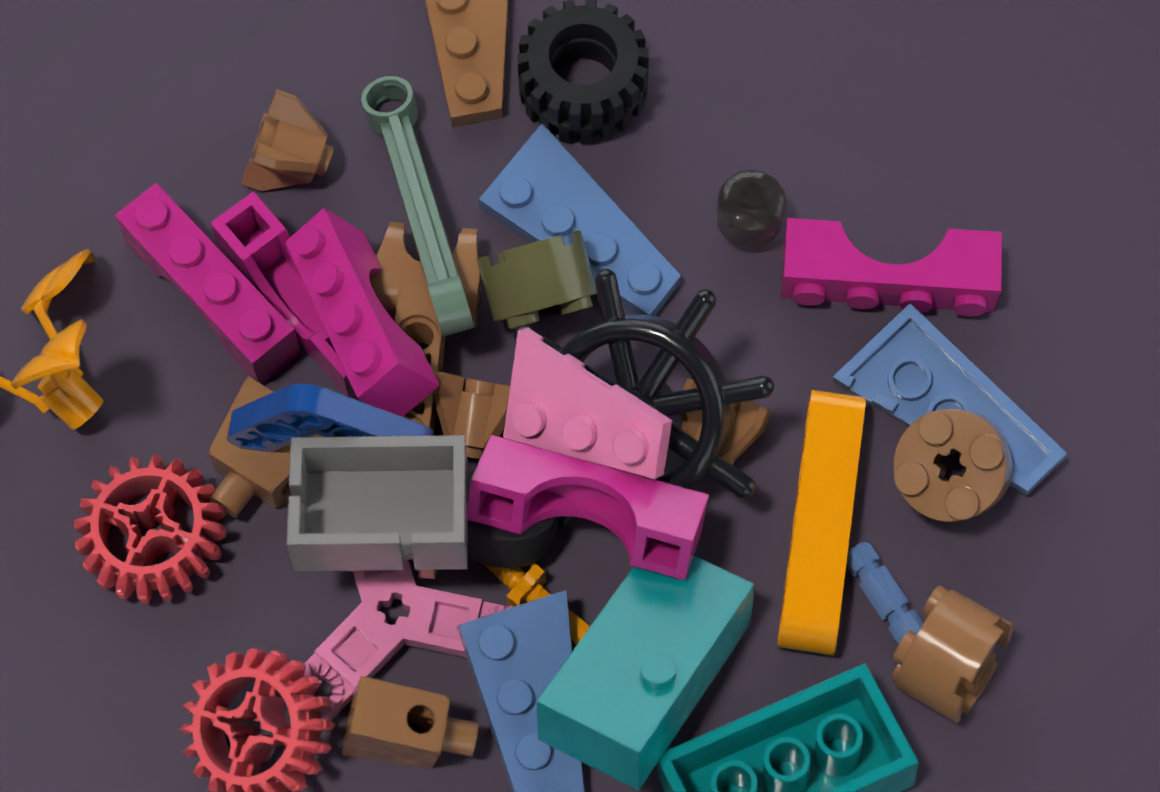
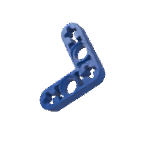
[227,384,433,452]

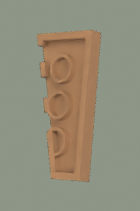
[424,0,508,127]

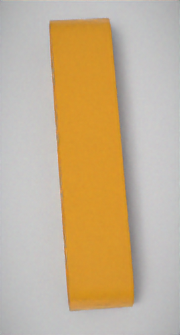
[777,390,866,656]

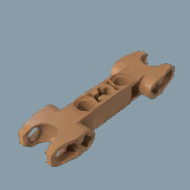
[352,222,482,579]

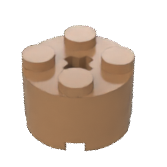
[894,409,1013,522]
[891,585,1014,723]

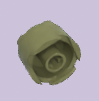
[476,230,597,329]

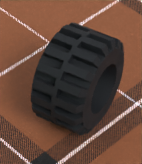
[517,0,649,144]

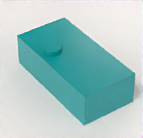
[537,556,754,791]
[657,663,919,792]

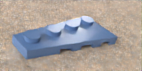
[479,124,681,316]
[832,304,1067,496]
[457,590,584,792]

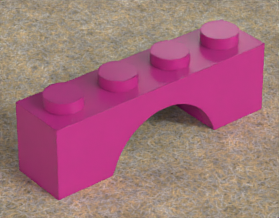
[114,183,301,385]
[210,191,356,398]
[285,208,440,417]
[780,218,1002,316]
[467,435,709,581]

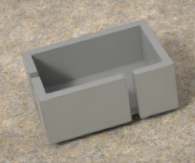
[287,435,468,571]

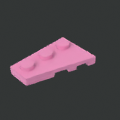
[503,328,672,479]

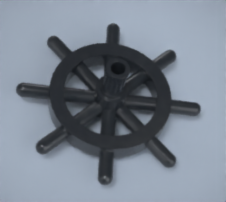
[500,269,775,529]

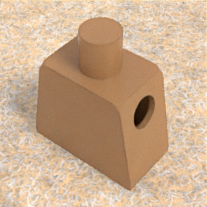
[208,376,324,518]
[341,676,478,768]

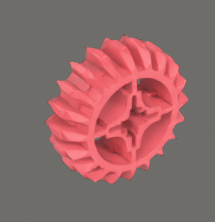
[74,454,227,605]
[179,648,335,792]

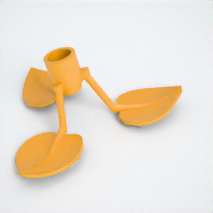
[0,248,104,430]

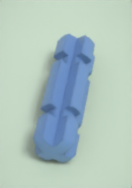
[846,542,924,644]

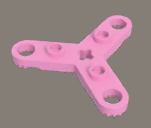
[304,559,513,720]

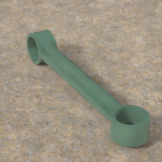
[361,76,475,337]

